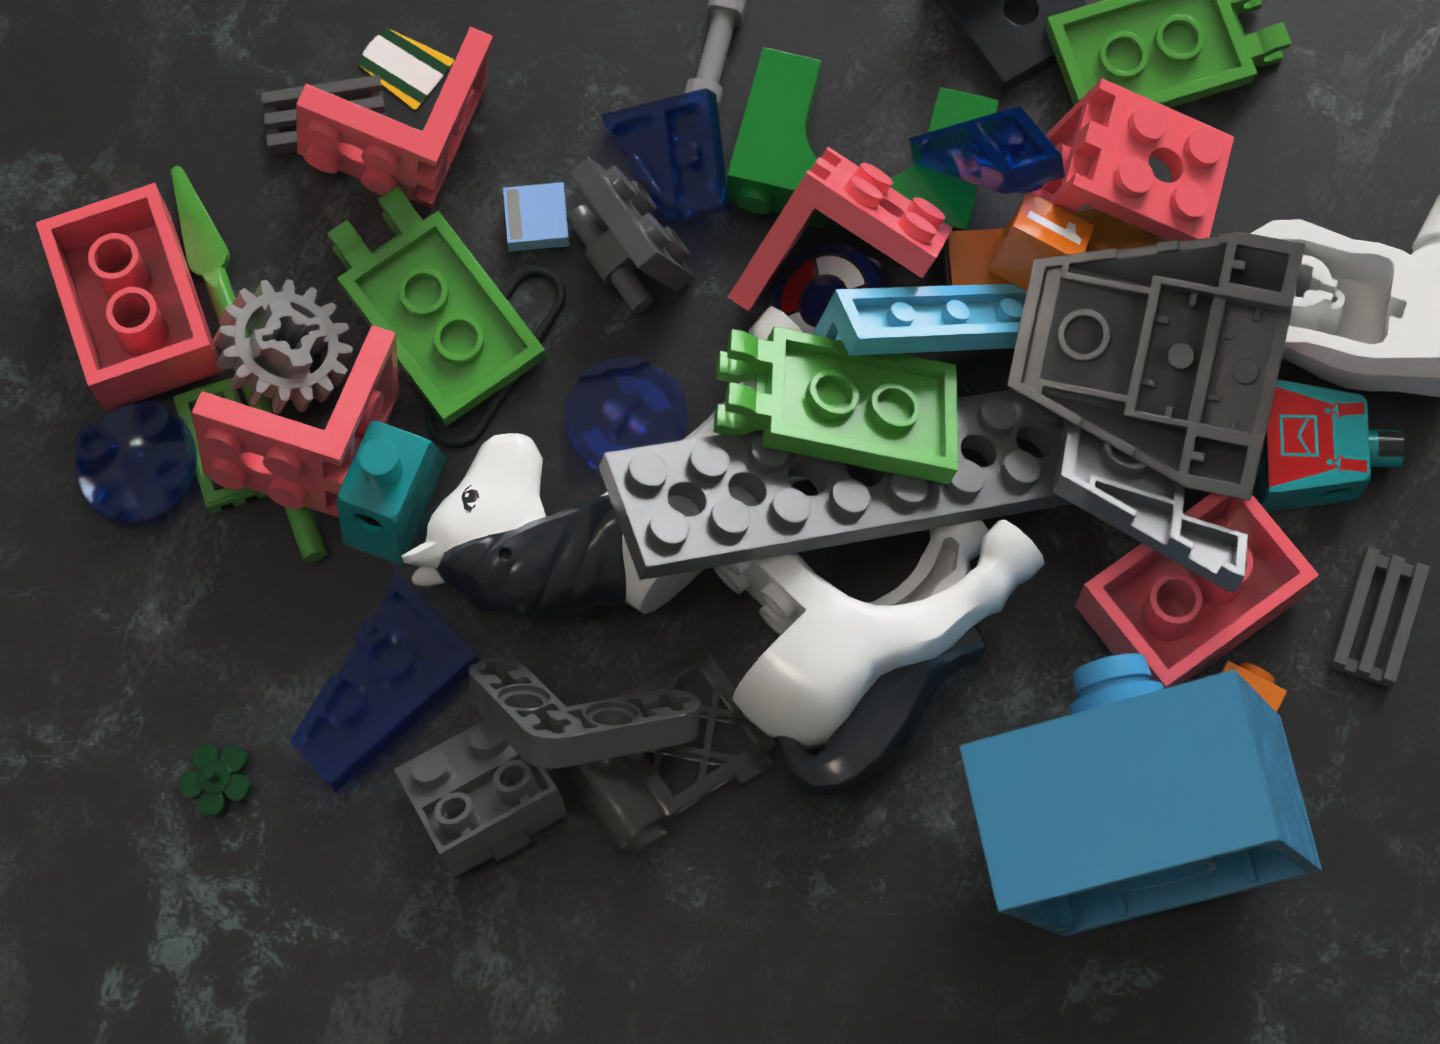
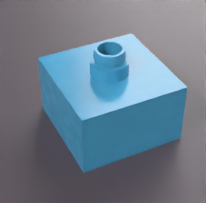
[960,653,1322,936]

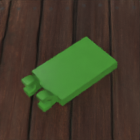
[1044,0,1292,108]
[327,186,546,427]
[713,326,958,484]

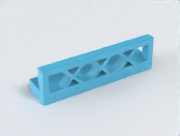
[812,284,1027,356]

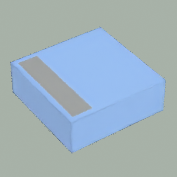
[503,182,570,252]

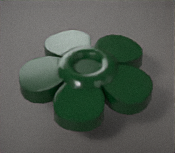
[179,743,252,817]

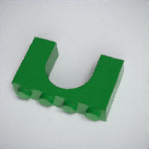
[727,47,999,255]

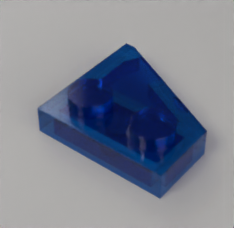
[602,88,730,223]
[909,106,1065,195]

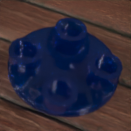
[74,400,197,523]

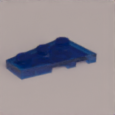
[290,571,481,793]

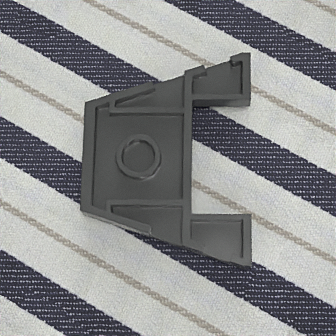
[1053,418,1248,593]

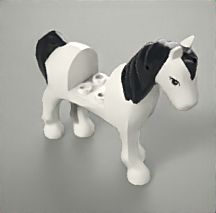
[401,306,1045,796]

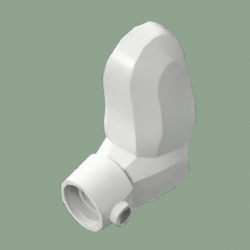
[1250,194,1440,397]

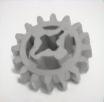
[213,279,353,413]

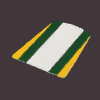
[358,28,454,110]

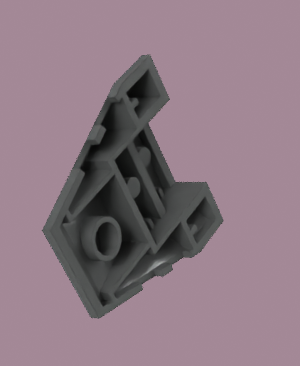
[1007,232,1305,501]

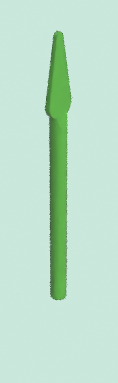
[171,166,327,563]

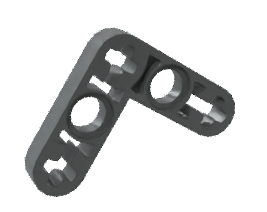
[468,657,701,769]

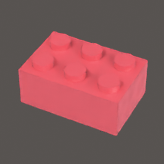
[36,183,223,413]
[1075,493,1319,689]

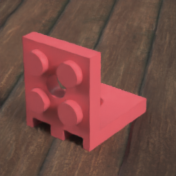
[296,27,493,208]
[1025,78,1234,242]
[727,147,953,311]
[192,325,399,518]

